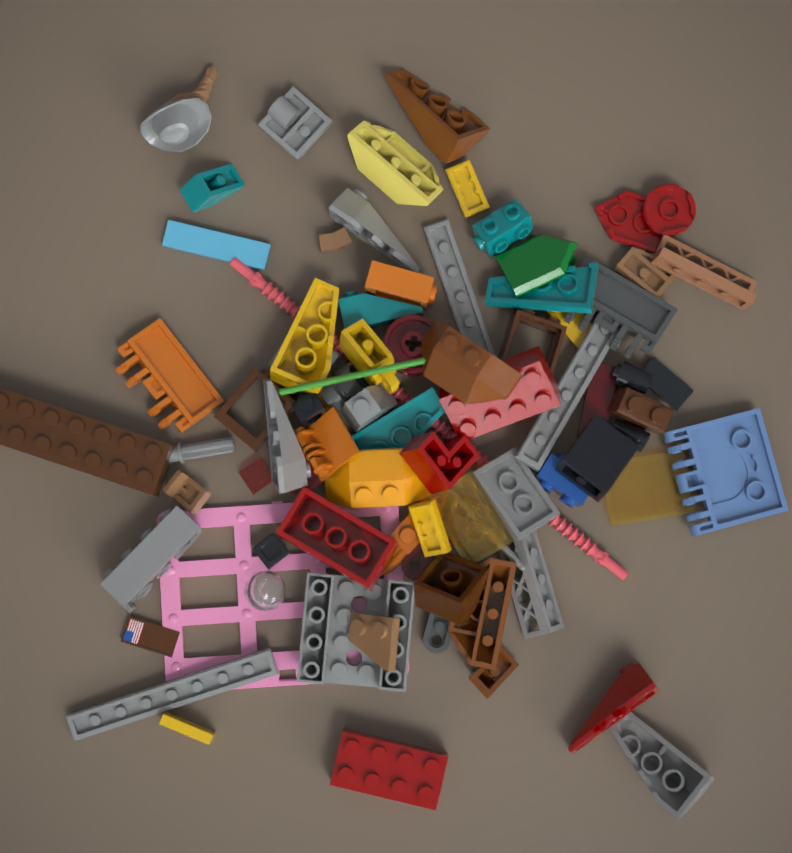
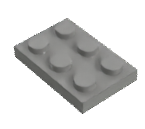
[470,448,560,542]

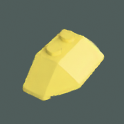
[347,120,443,206]

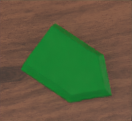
[494,234,578,298]

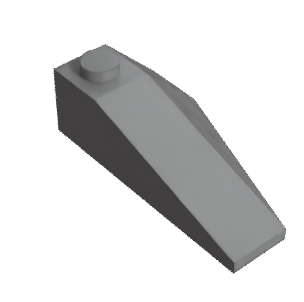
[263,378,311,493]

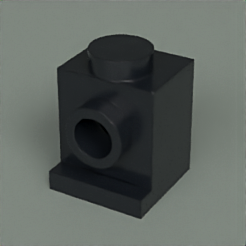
[291,392,327,428]

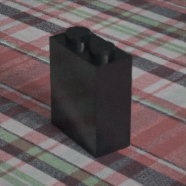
[555,414,640,502]

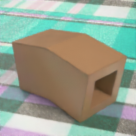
[319,227,352,254]

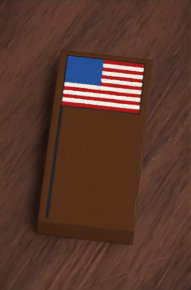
[121,616,180,658]

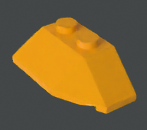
[325,447,433,508]

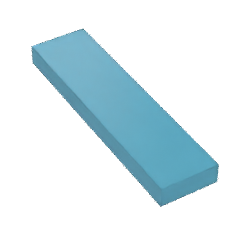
[162,220,271,271]

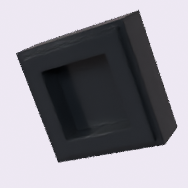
[252,532,290,570]

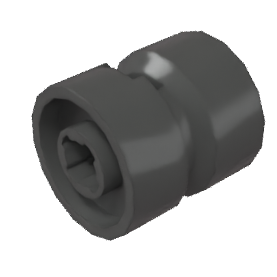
[320,362,370,412]

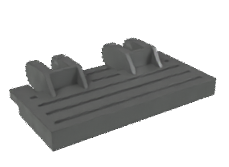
[564,256,678,359]

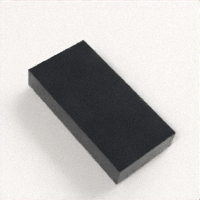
[643,357,694,411]

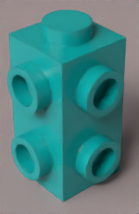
[472,198,533,258]

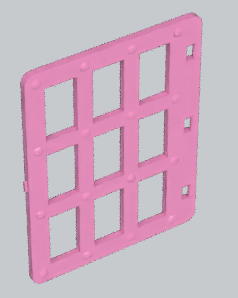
[157,501,409,690]

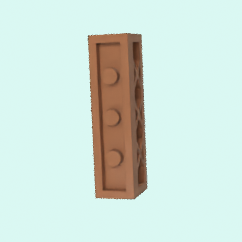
[650,235,757,310]

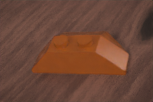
[421,319,523,405]
[448,558,517,670]

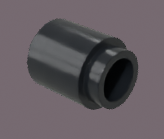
[612,360,653,394]

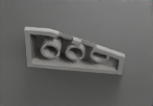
[328,188,420,273]
[609,712,715,820]

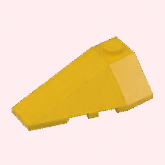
[270,278,339,394]

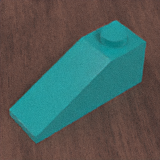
[338,291,423,329]

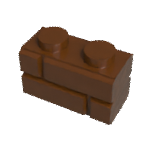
[607,387,674,434]

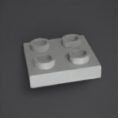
[258,86,333,161]

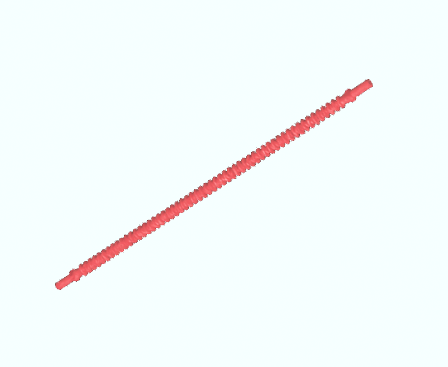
[230,257,629,581]

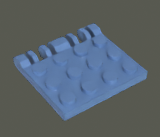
[663,408,789,537]

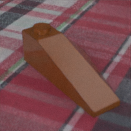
[385,68,490,163]

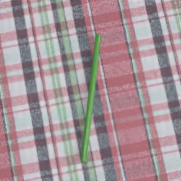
[277,357,426,395]

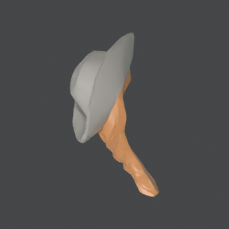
[140,65,219,152]

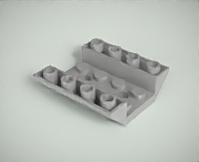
[297,573,415,692]

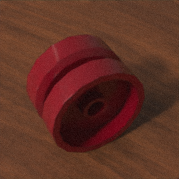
[384,315,433,377]

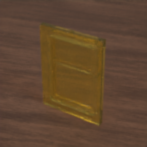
[605,450,695,526]

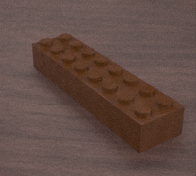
[0,388,175,497]

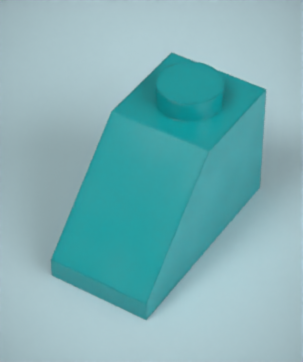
[179,163,245,213]

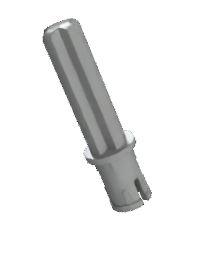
[170,437,235,464]

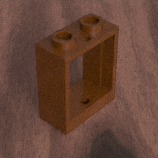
[498,309,567,374]
[214,368,296,452]

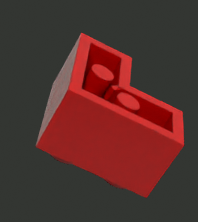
[399,431,480,494]

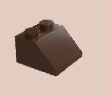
[414,552,489,626]

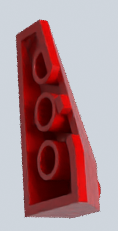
[567,662,660,754]

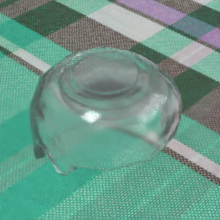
[243,571,286,611]

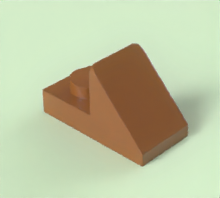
[468,645,519,698]

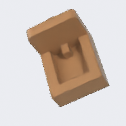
[163,470,212,515]

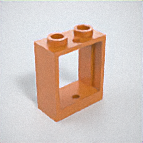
[365,260,438,311]

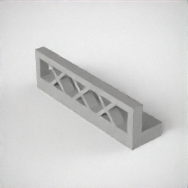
[497,530,565,639]

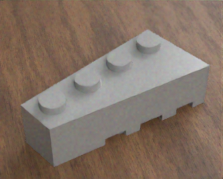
[100,506,202,614]

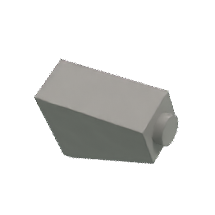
[341,383,398,433]

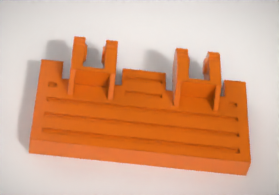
[115,318,224,434]

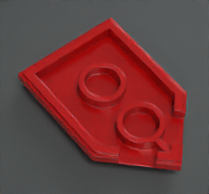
[594,190,662,253]

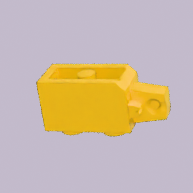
[339,318,400,394]

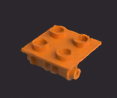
[295,407,360,482]

